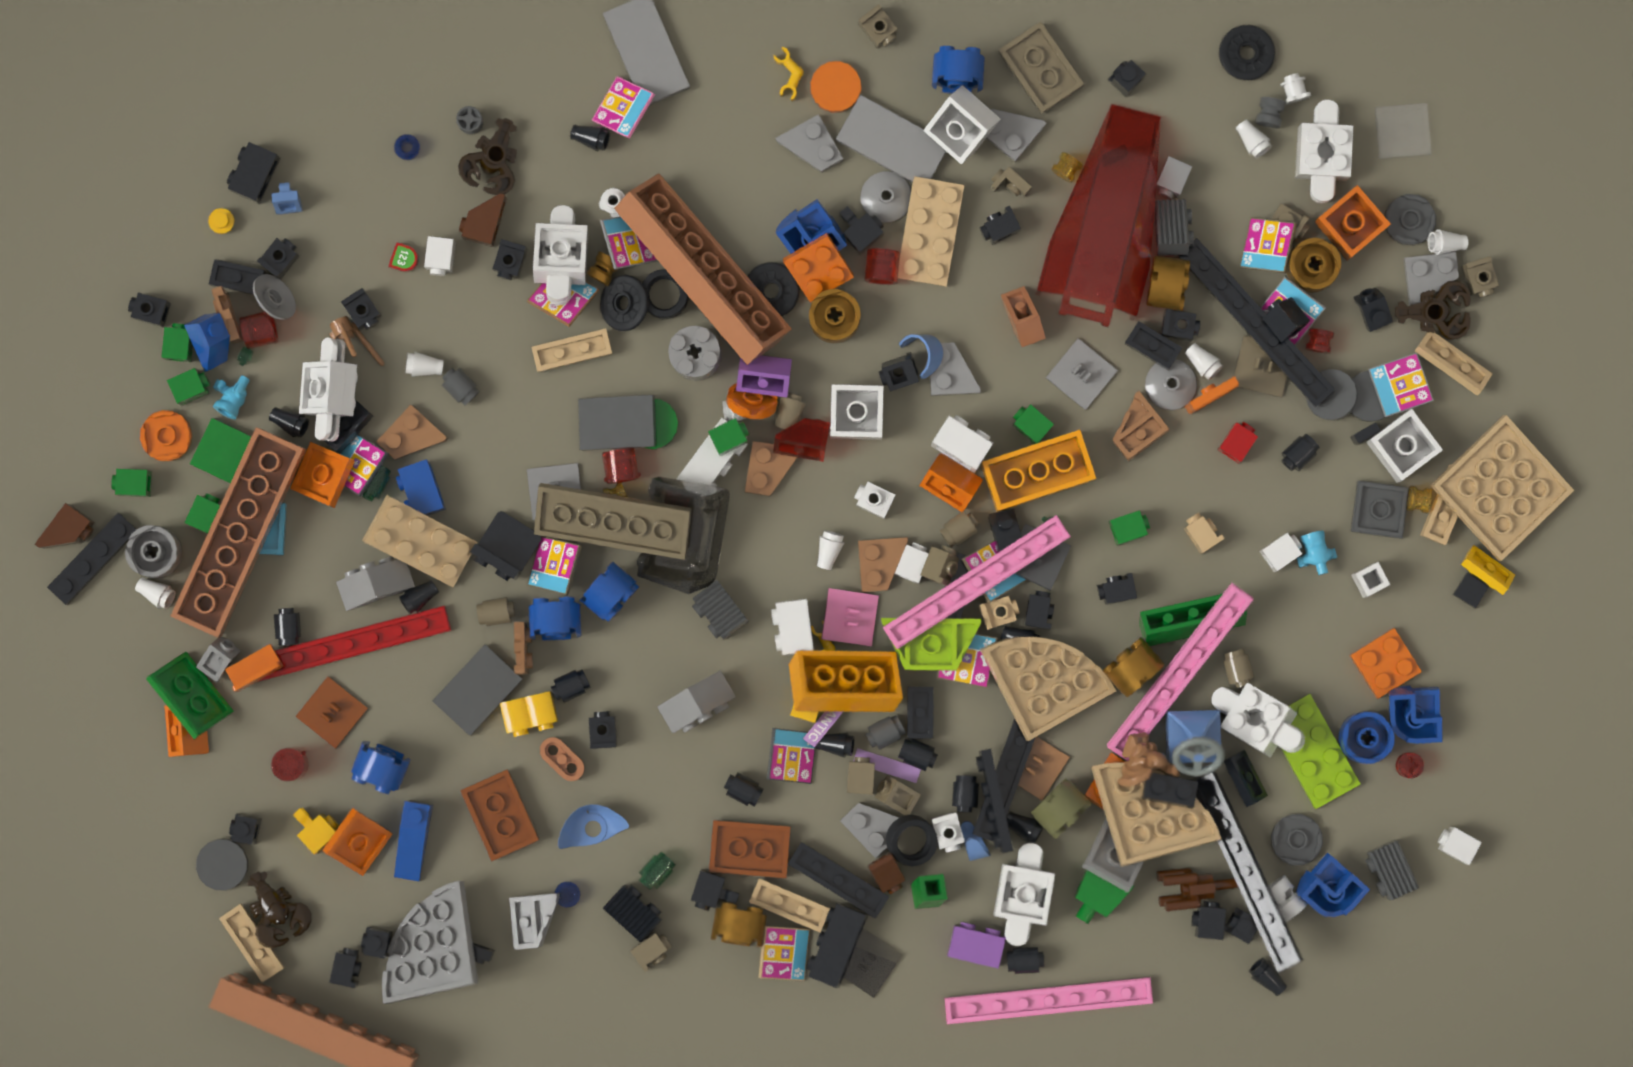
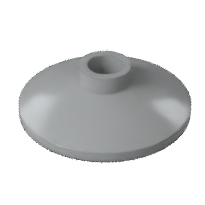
[861,172,911,223]
[253,274,296,320]
[1145,359,1197,410]

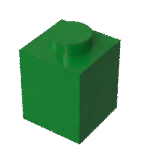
[161,323,193,362]
[167,368,210,406]
[1013,404,1054,444]
[708,418,750,456]
[111,469,152,497]
[184,493,220,533]
[1108,510,1150,546]
[911,874,947,909]

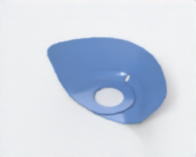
[558,805,629,849]

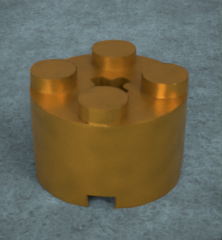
[1287,238,1341,293]
[1146,255,1190,311]
[809,289,861,343]
[1102,637,1164,698]
[711,903,767,948]

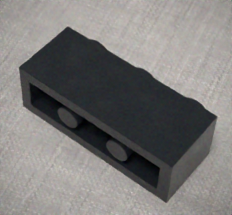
[806,904,868,988]

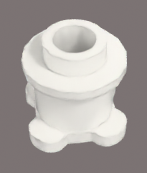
[1280,73,1311,105]
[599,188,625,218]

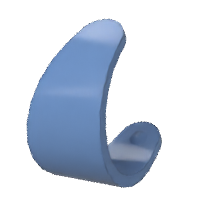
[899,334,943,379]
[961,821,991,861]

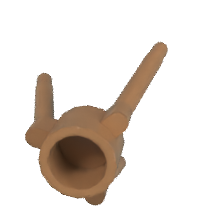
[329,316,384,366]

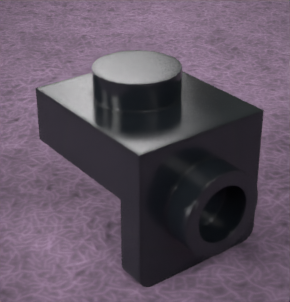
[1353,287,1393,332]

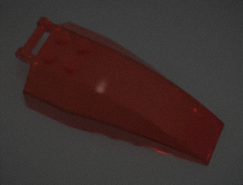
[1035,104,1161,327]

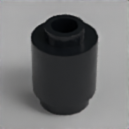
[1281,434,1320,471]
[274,608,301,645]
[551,669,591,703]
[898,738,938,772]
[724,772,764,807]
[952,775,979,813]
[1007,947,1044,974]

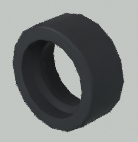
[642,269,689,319]
[886,814,938,867]

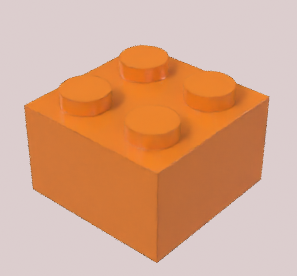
[1314,185,1391,261]

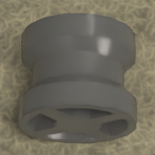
[456,106,483,135]

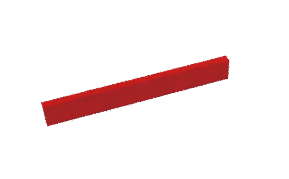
[257,606,452,682]

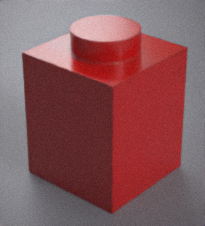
[1217,422,1258,464]

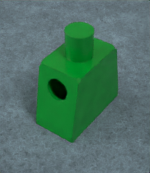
[1074,869,1134,924]

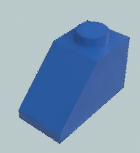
[184,313,230,372]

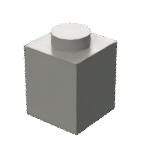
[1155,157,1192,199]

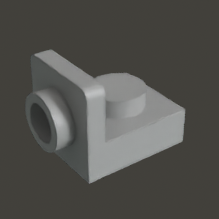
[196,637,240,682]

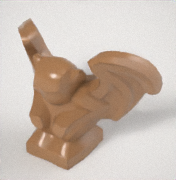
[1118,732,1180,786]

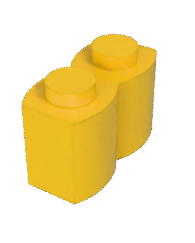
[500,691,559,737]

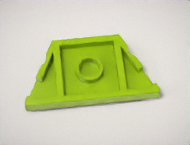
[881,618,981,671]

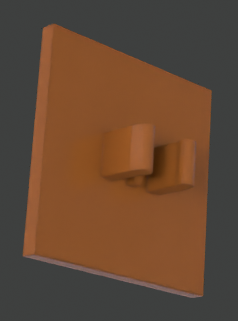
[295,676,368,749]

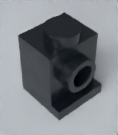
[1108,60,1146,97]
[979,206,1021,245]
[257,238,299,280]
[493,239,528,281]
[341,288,382,330]
[128,292,171,328]
[1161,309,1200,341]
[879,352,920,392]
[1097,573,1137,605]
[1024,591,1054,630]
[589,711,618,749]
[229,814,262,845]
[1224,907,1258,944]
[361,927,393,959]
[329,947,362,988]

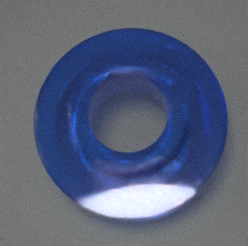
[394,134,420,160]

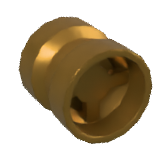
[586,251,618,286]

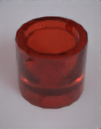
[864,248,900,285]
[239,311,279,350]
[602,448,641,484]
[271,748,309,782]

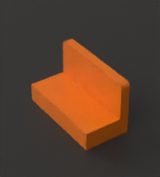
[919,453,983,512]
[225,644,284,692]
[164,705,209,757]

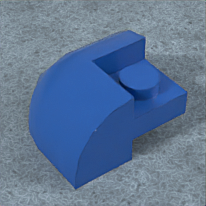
[776,199,847,253]
[1389,685,1442,744]
[1297,853,1370,917]

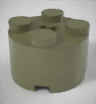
[1030,778,1092,839]

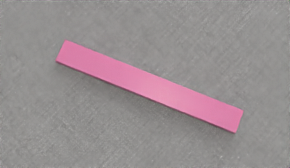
[883,515,1071,649]
[1107,583,1254,761]
[944,977,1153,1024]

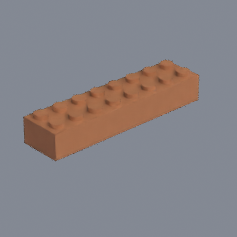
[614,173,792,365]
[170,427,307,638]
[209,973,419,1067]

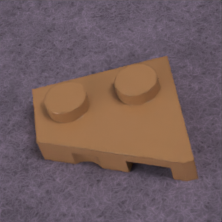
[211,286,243,344]
[1113,391,1169,462]
[376,405,448,460]
[745,441,802,496]
[858,537,908,593]
[514,622,533,675]

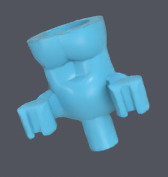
[213,375,250,420]
[1297,530,1337,575]

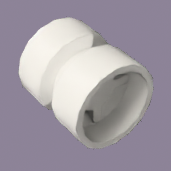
[1269,875,1307,922]

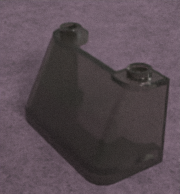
[637,476,730,594]

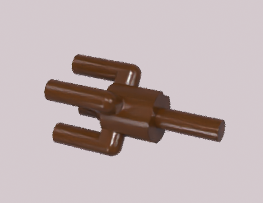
[1156,868,1239,912]

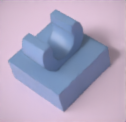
[272,182,302,214]

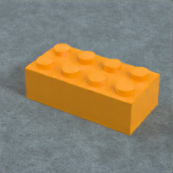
[981,430,1096,512]
[789,650,903,712]

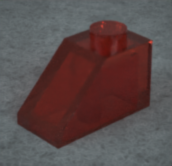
[773,418,830,462]

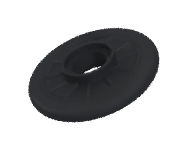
[1219,25,1275,81]
[747,262,800,317]
[600,275,648,331]

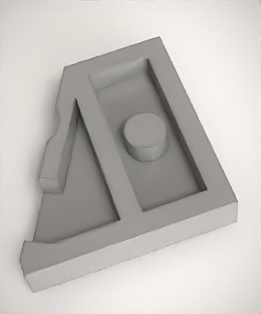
[986,109,1047,162]
[775,114,843,172]
[1403,252,1459,306]
[930,343,981,396]
[840,803,906,858]
[509,893,560,950]

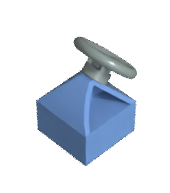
[1165,710,1225,776]

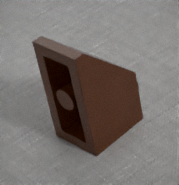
[459,194,507,247]
[34,503,95,549]
[868,852,905,894]

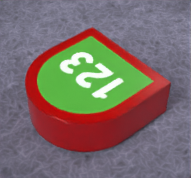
[388,242,418,272]

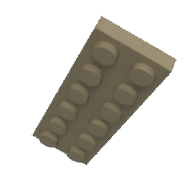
[534,483,692,560]

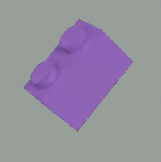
[736,356,792,397]
[947,922,1006,969]

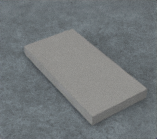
[603,0,690,105]
[836,95,946,183]

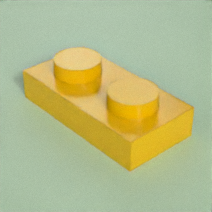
[1461,545,1515,595]

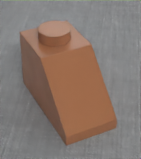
[1001,286,1046,347]

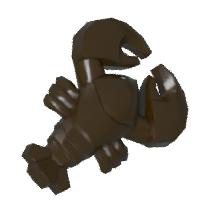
[458,118,517,195]
[1395,280,1471,339]
[246,871,312,948]

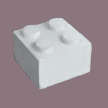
[923,85,1001,164]
[830,385,883,440]
[1366,409,1443,483]
[931,415,993,473]
[771,599,813,656]

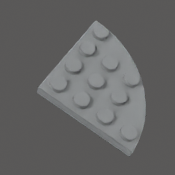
[382,881,478,1004]

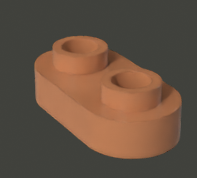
[540,737,585,781]

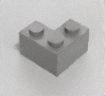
[336,556,415,611]
[658,670,736,734]

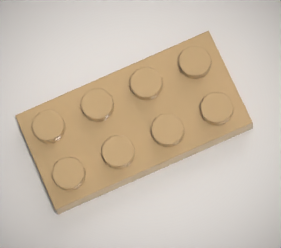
[896,176,964,287]
[362,495,478,587]

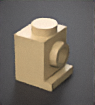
[1183,512,1225,554]
[979,596,1020,630]

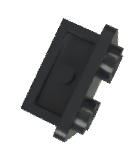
[470,511,542,581]

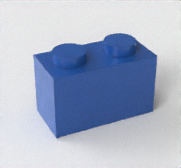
[396,459,446,516]

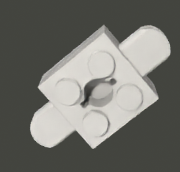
[1296,100,1353,204]
[533,205,588,305]
[299,337,358,442]
[1212,683,1305,758]
[993,843,1055,946]

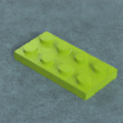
[1280,694,1361,809]

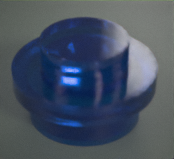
[555,881,580,908]

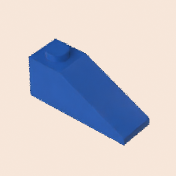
[394,801,433,881]

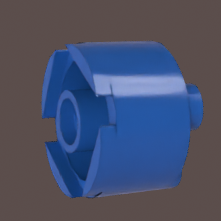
[932,46,985,94]
[580,561,639,622]
[529,597,582,641]
[1338,712,1395,764]
[351,741,411,794]

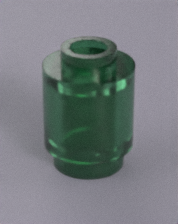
[361,465,391,502]
[638,851,676,890]

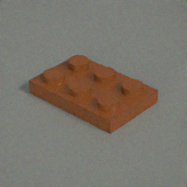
[460,769,540,861]
[709,820,791,878]

